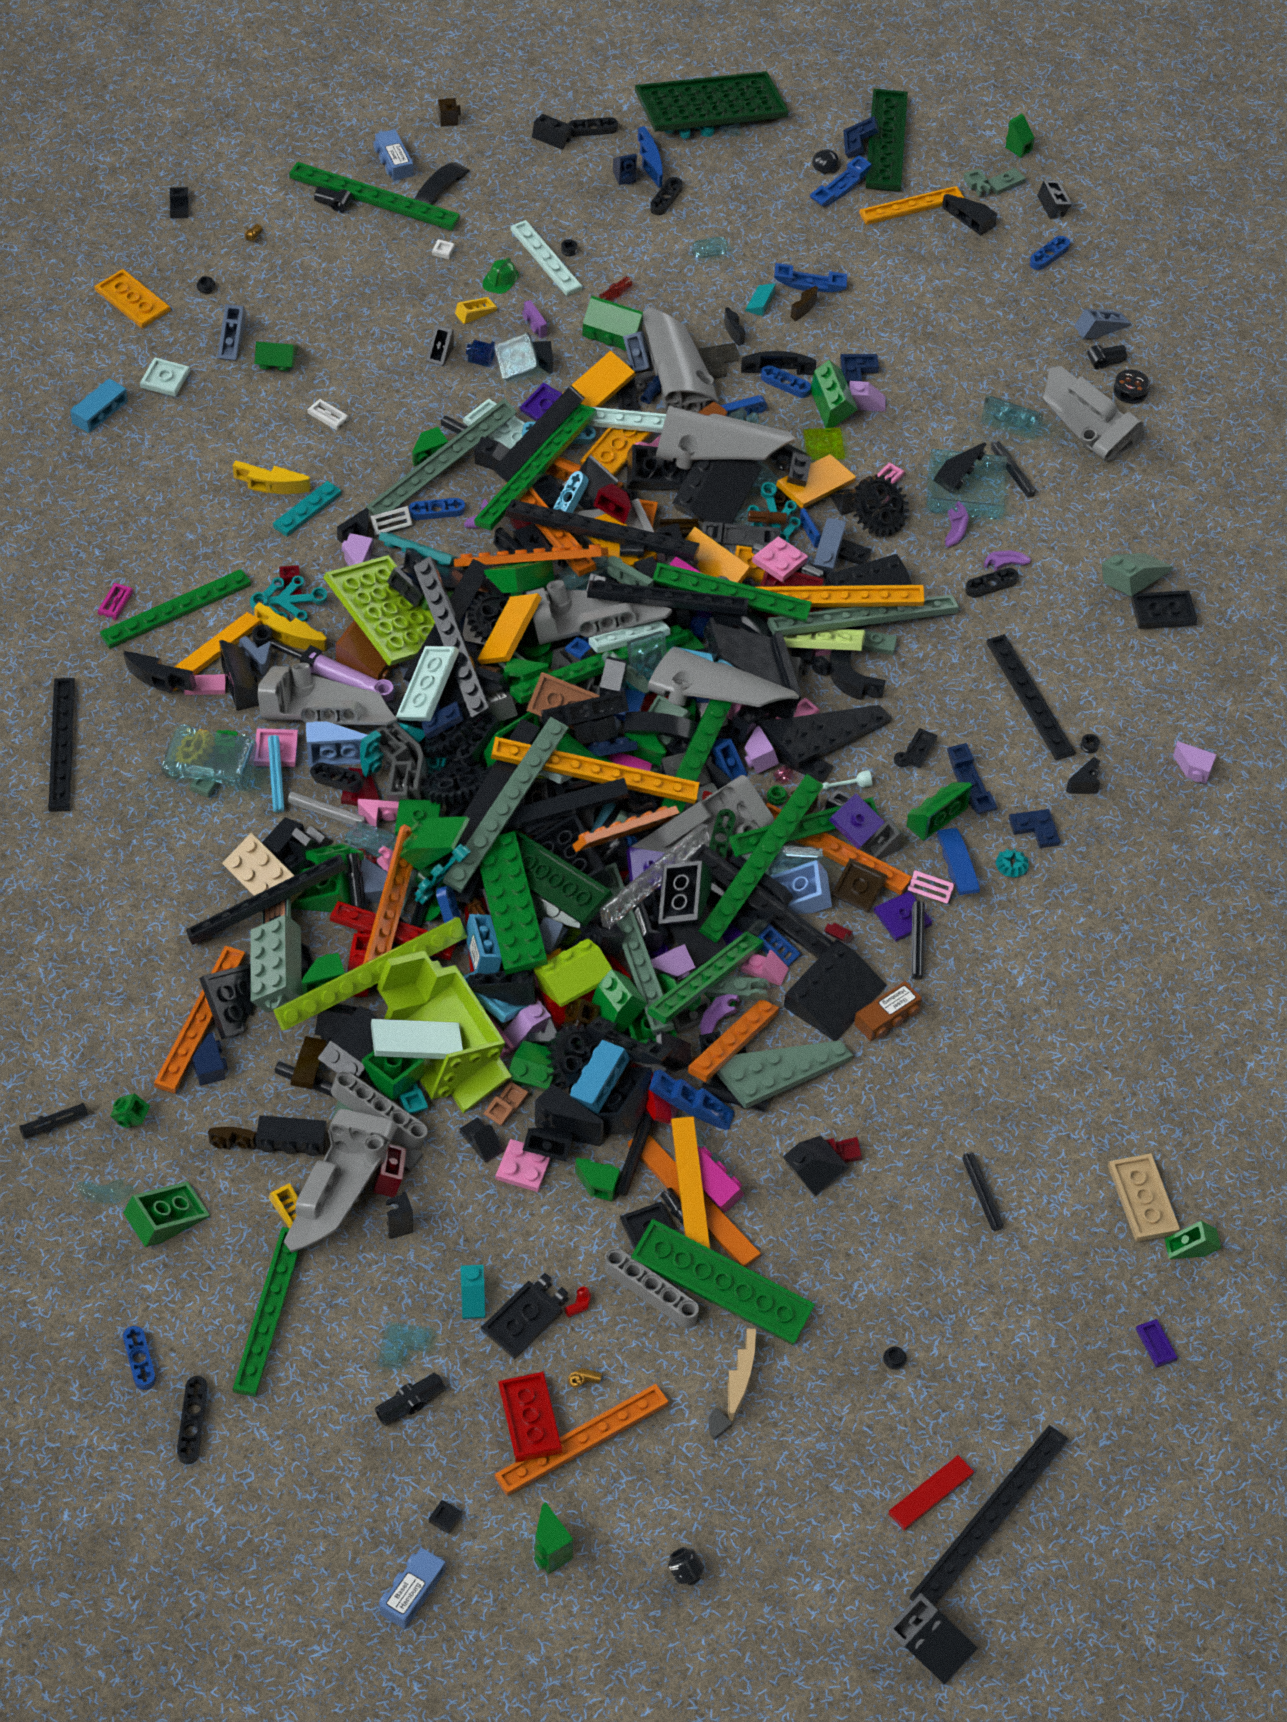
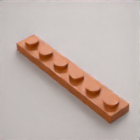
[573,806,679,852]
[688,1000,779,1082]

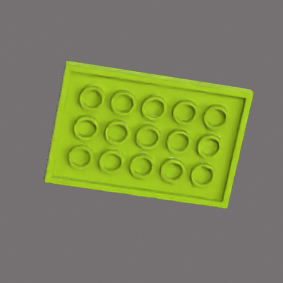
[323,555,435,666]

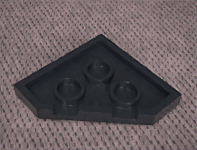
[199,964,254,1040]

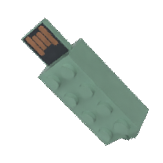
[251,897,302,1012]

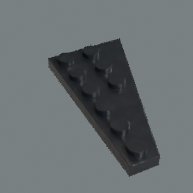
[760,705,892,768]

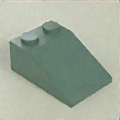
[1102,553,1173,597]

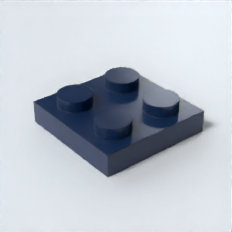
[583,736,637,756]

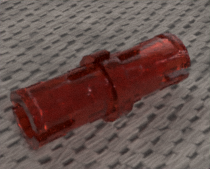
[599,276,632,301]

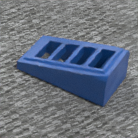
[758,925,801,967]

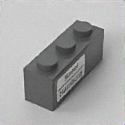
[486,691,518,722]

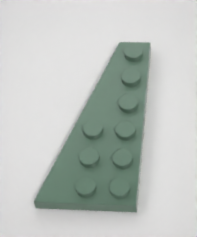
[716,1040,853,1109]

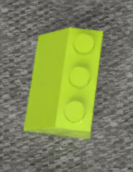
[534,939,612,1007]

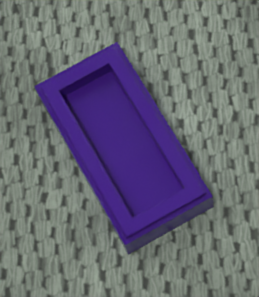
[1136,1319,1178,1368]

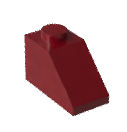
[593,483,632,524]
[373,1144,406,1197]

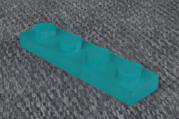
[273,481,341,537]
[378,532,458,566]

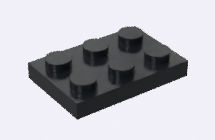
[1131,590,1197,629]

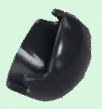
[812,149,840,174]

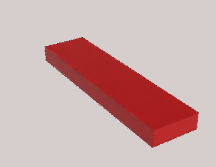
[888,1455,974,1531]

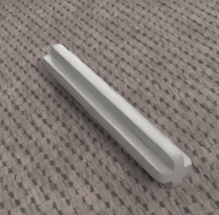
[288,791,365,828]

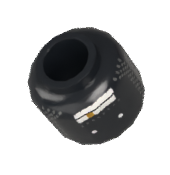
[668,1547,704,1585]

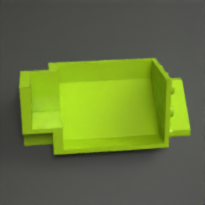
[377,950,512,1114]

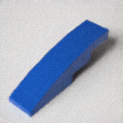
[638,126,663,188]
[937,828,980,895]
[649,1069,734,1130]

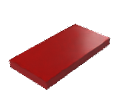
[498,1371,563,1463]

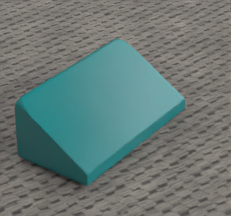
[745,283,776,316]
[391,721,425,743]

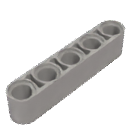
[331,1071,427,1150]
[604,1248,699,1328]

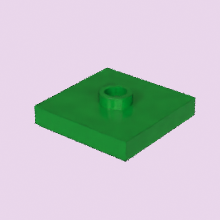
[395,799,442,837]

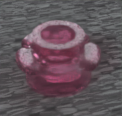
[773,765,792,784]

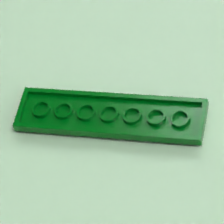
[479,831,548,975]
[630,1219,815,1346]

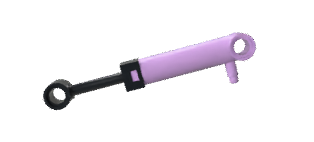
[252,625,394,702]

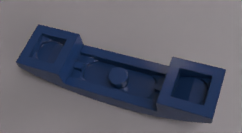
[947,743,997,814]

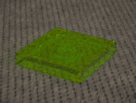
[803,428,845,460]

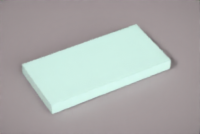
[463,399,529,449]
[396,646,459,721]
[371,1019,463,1059]

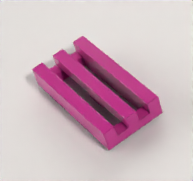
[97,583,133,620]

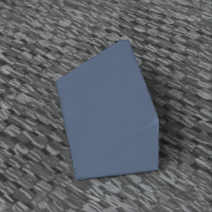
[623,331,653,372]

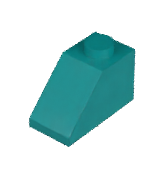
[460,1265,485,1319]

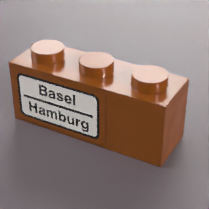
[854,981,922,1042]

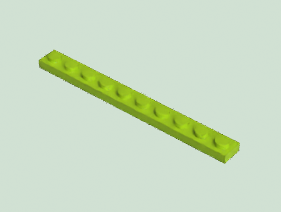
[273,917,467,1030]

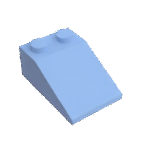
[306,721,367,767]
[770,860,832,914]

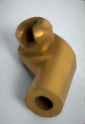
[568,1368,602,1388]

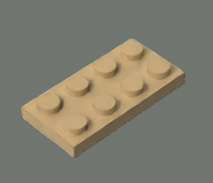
[222,833,304,904]
[1108,1153,1180,1242]

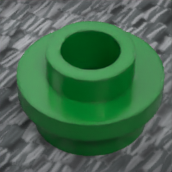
[767,785,787,805]

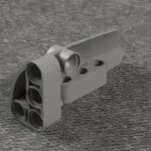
[643,307,719,414]
[1043,366,1145,461]
[655,406,796,469]
[526,580,672,645]
[648,647,799,707]
[258,663,398,725]
[632,775,775,863]
[284,1109,397,1252]

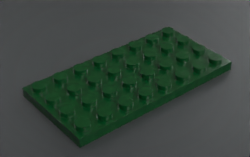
[635,71,789,132]

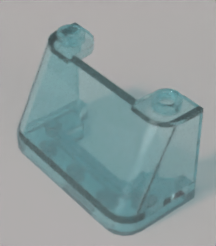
[161,724,257,791]

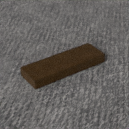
[290,1036,327,1090]

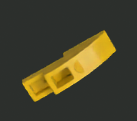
[232,460,311,494]
[254,602,327,651]

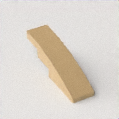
[728,1329,756,1423]

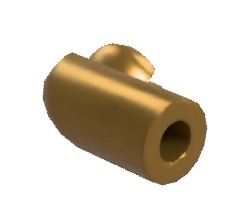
[244,224,263,241]

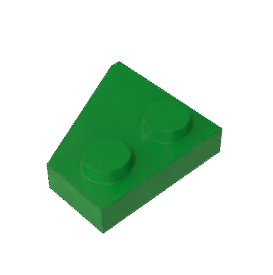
[306,843,364,865]

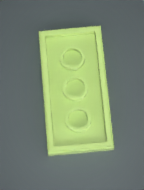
[783,629,865,651]

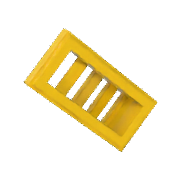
[455,297,498,324]
[269,1183,298,1228]

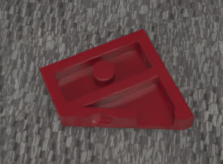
[341,767,380,806]

